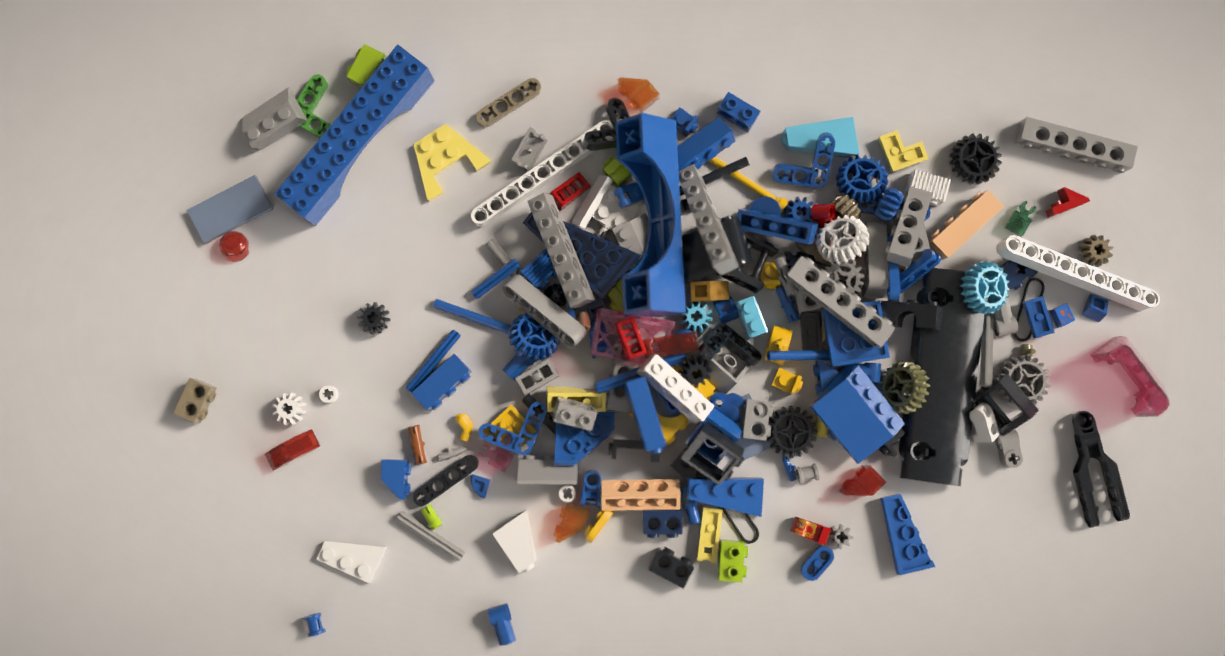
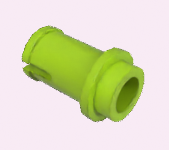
[420,504,443,531]

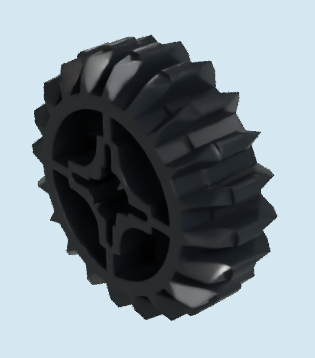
[949,133,1002,185]
[766,406,818,458]

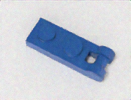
[613,182,645,209]
[899,249,941,294]

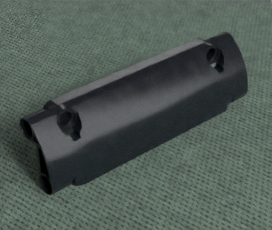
[899,268,985,486]

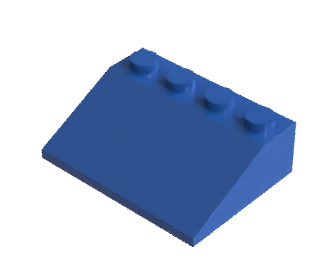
[810,365,905,464]

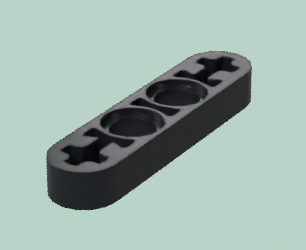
[413,455,479,506]

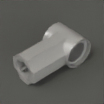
[993,298,1018,337]

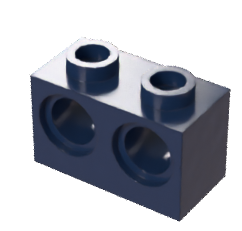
[643,509,683,538]

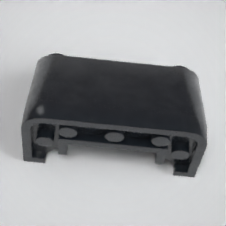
[682,215,753,285]

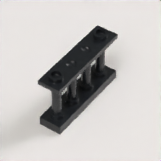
[716,218,779,294]

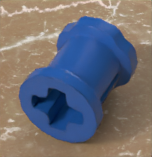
[304,612,326,637]

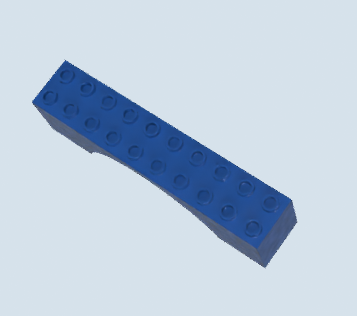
[274,44,435,226]
[615,113,686,318]

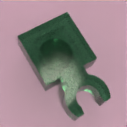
[1004,201,1036,237]

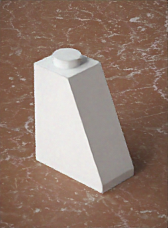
[493,510,536,573]

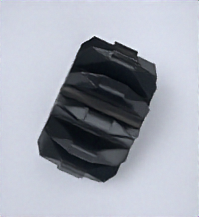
[357,302,391,335]
[678,354,712,388]

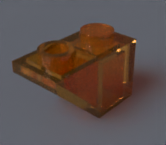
[617,77,660,113]
[553,503,590,543]

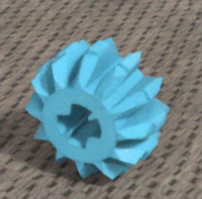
[680,301,712,333]

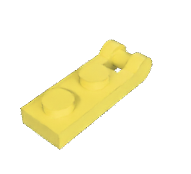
[697,507,723,564]

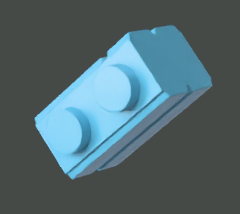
[735,296,768,340]

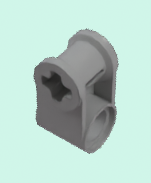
[995,430,1023,468]

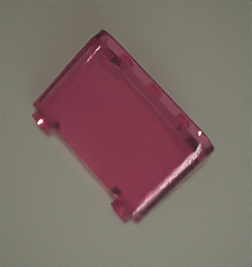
[1090,336,1169,417]

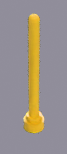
[709,157,789,213]

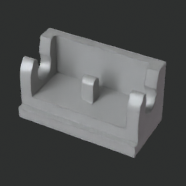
[511,127,548,172]

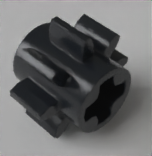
[544,283,567,306]

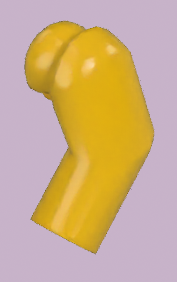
[455,413,473,442]

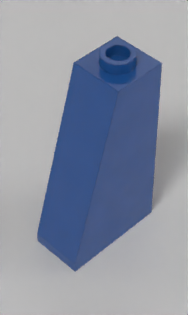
[623,377,667,455]

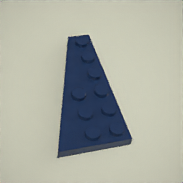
[523,212,641,299]

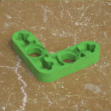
[297,74,331,138]

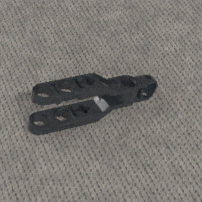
[1072,411,1130,528]

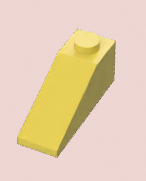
[546,386,606,412]

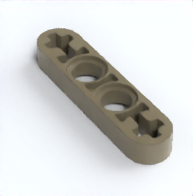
[476,78,541,127]

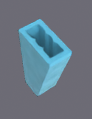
[781,117,860,158]

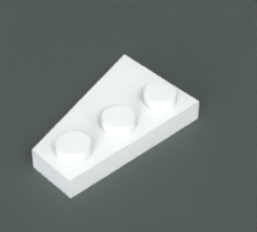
[317,541,387,583]

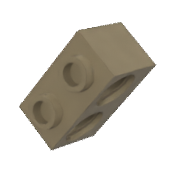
[173,378,217,423]

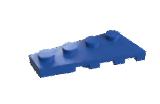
[686,477,764,517]
[880,494,935,575]

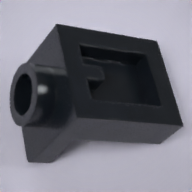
[878,429,905,457]

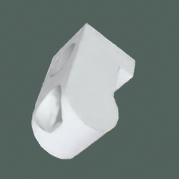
[970,403,1000,442]

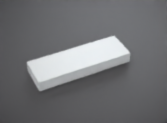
[571,175,613,229]

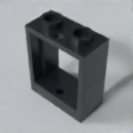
[975,374,1039,436]
[681,422,745,485]

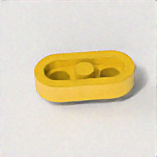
[584,509,614,543]

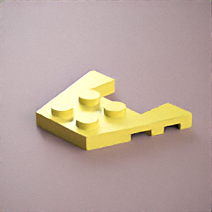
[414,124,492,202]

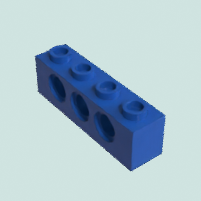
[737,208,818,245]

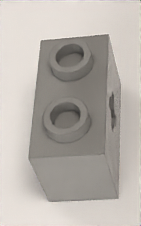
[515,359,559,395]

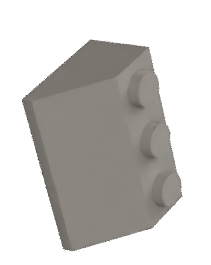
[242,87,307,150]
[611,213,648,271]
[686,326,751,394]
[517,455,578,484]

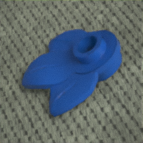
[709,392,746,423]

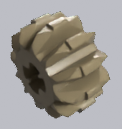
[830,194,861,220]
[1078,234,1114,267]

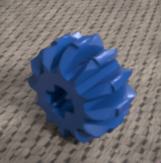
[875,187,904,222]
[784,197,813,223]

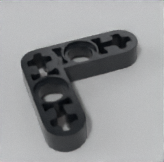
[583,98,630,151]
[699,323,762,366]

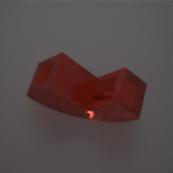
[265,429,320,471]

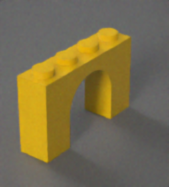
[629,362,715,445]

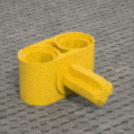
[764,325,793,365]

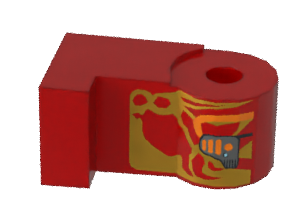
[790,516,831,545]

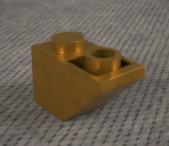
[690,281,729,302]

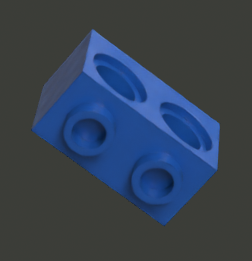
[716,92,761,133]

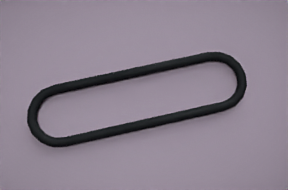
[1014,278,1045,342]
[720,507,759,544]

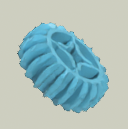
[960,261,1010,314]

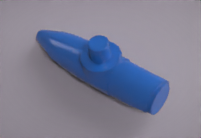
[782,455,796,482]

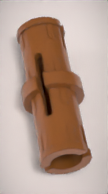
[407,425,427,465]

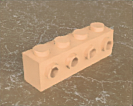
[929,190,1004,260]

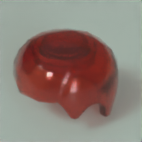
[219,231,249,262]

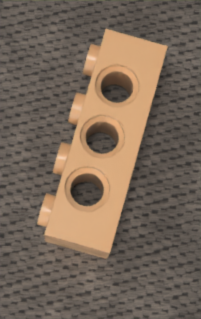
[602,479,680,511]

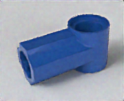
[502,351,539,381]
[842,362,881,383]
[488,603,516,646]

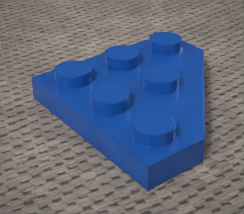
[554,412,615,467]

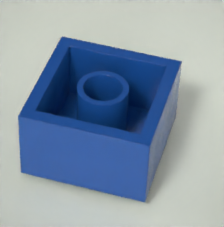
[685,407,743,466]

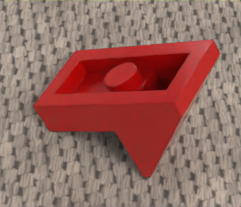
[1045,187,1090,218]

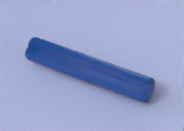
[471,259,520,299]

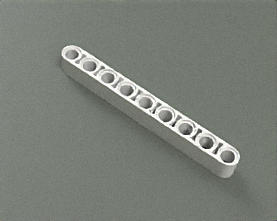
[471,121,614,227]
[996,236,1159,311]

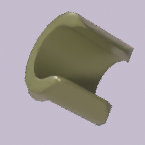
[1021,344,1036,356]

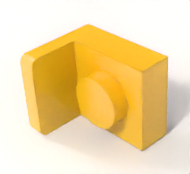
[760,262,781,289]
[771,368,803,394]

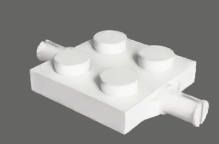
[591,180,642,238]

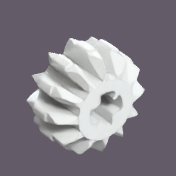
[272,393,306,425]

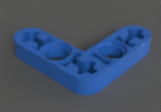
[772,132,835,188]
[479,402,547,455]

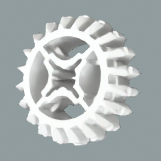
[816,215,869,265]

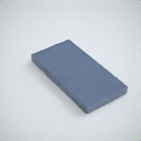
[187,175,273,244]

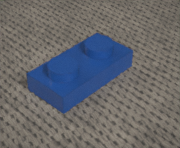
[1022,296,1055,338]

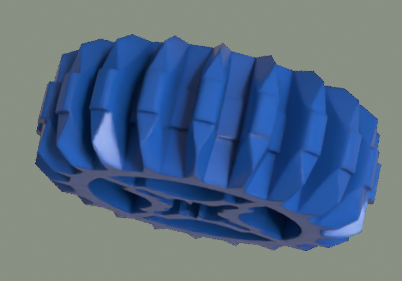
[836,154,888,205]
[508,313,560,362]

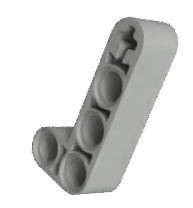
[862,221,889,298]

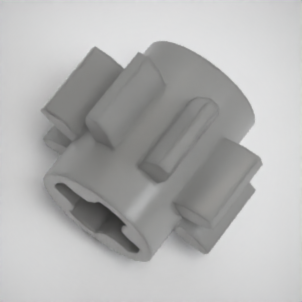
[829,524,853,549]

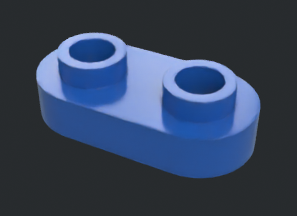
[801,546,834,581]

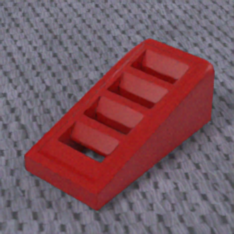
[550,172,591,211]
[615,316,647,360]

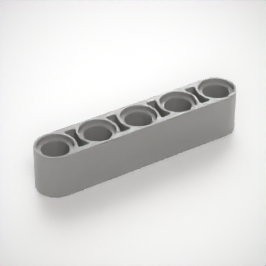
[502,274,587,348]

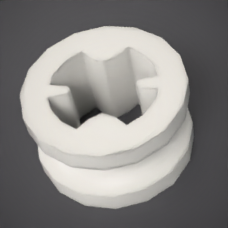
[319,386,338,403]
[559,484,576,502]

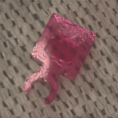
[478,444,514,473]

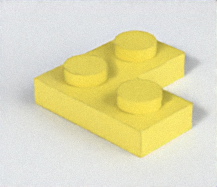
[878,130,928,173]

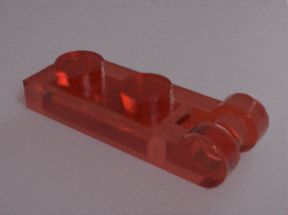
[643,331,699,359]

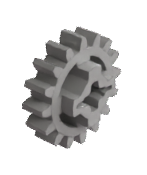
[824,260,865,300]

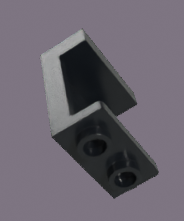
[608,439,660,462]

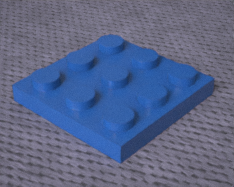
[822,300,890,367]

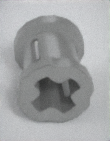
[796,463,820,484]

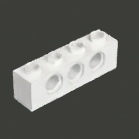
[637,354,714,423]

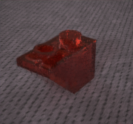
[839,465,887,496]

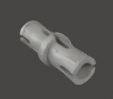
[773,257,799,297]

